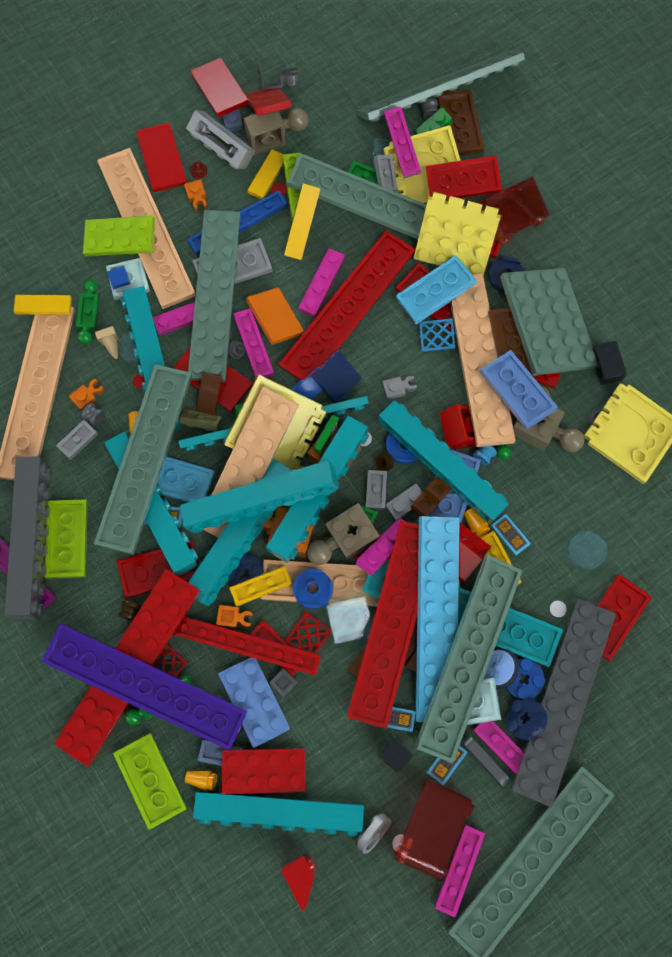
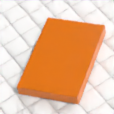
[246,287,304,345]

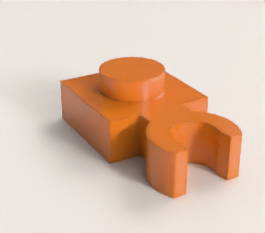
[184,179,207,212]
[69,379,105,411]
[216,605,253,628]

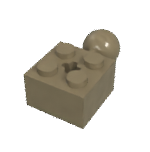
[244,108,309,156]
[513,409,584,452]
[307,503,380,565]

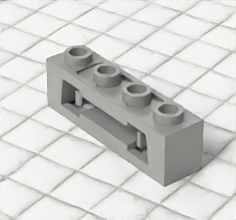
[186,110,255,170]

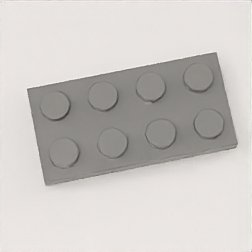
[192,238,273,284]

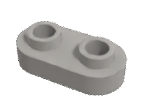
[357,813,391,854]

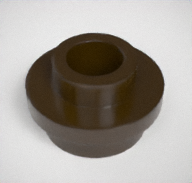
[376,452,394,471]

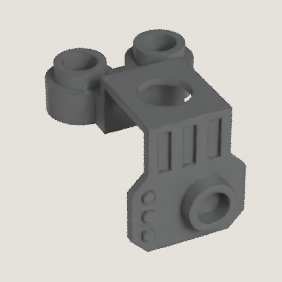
[256,57,299,90]

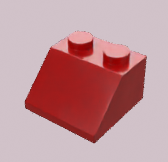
[439,404,476,450]
[459,523,491,583]
[281,853,316,911]

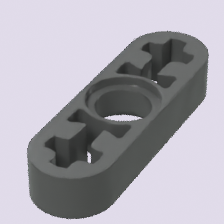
[461,735,510,788]

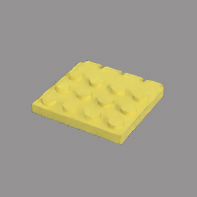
[383,125,461,205]
[414,192,501,275]
[224,374,326,471]
[584,384,672,484]

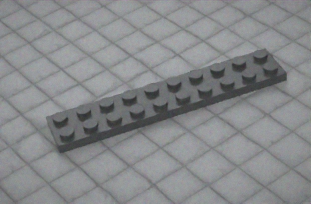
[511,599,616,807]

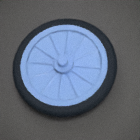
[484,647,519,689]

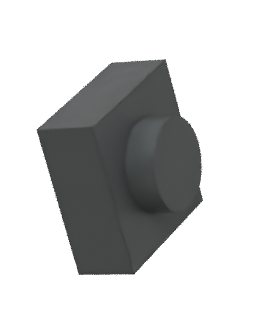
[269,668,298,698]

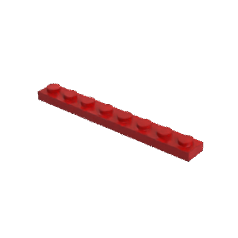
[173,617,321,676]

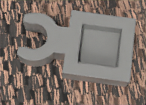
[382,376,417,400]

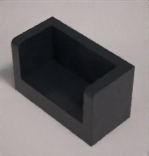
[593,340,627,385]
[378,739,413,772]

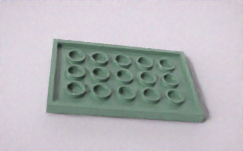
[500,268,598,376]

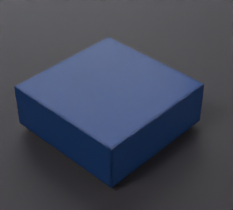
[107,266,131,290]

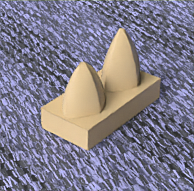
[95,326,120,359]

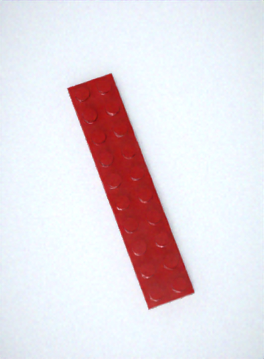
[279,230,415,381]
[346,520,419,729]
[54,569,201,767]

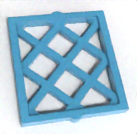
[420,319,455,352]

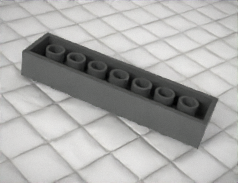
[5,456,52,621]

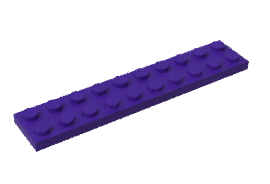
[41,623,248,750]

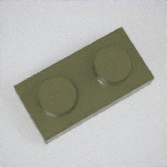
[179,408,222,432]

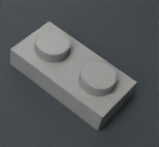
[374,155,398,192]
[56,420,98,460]
[366,470,387,510]
[385,484,423,521]

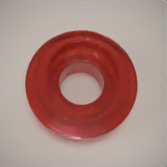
[190,161,208,179]

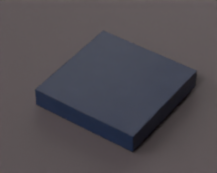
[312,350,362,403]

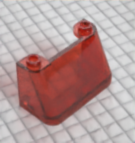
[479,176,550,245]
[392,778,474,880]

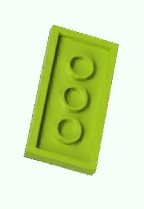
[83,216,155,256]
[44,500,88,579]
[113,733,188,830]

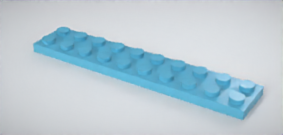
[416,516,459,722]

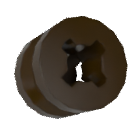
[118,601,142,621]

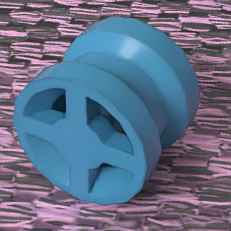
[473,446,497,466]

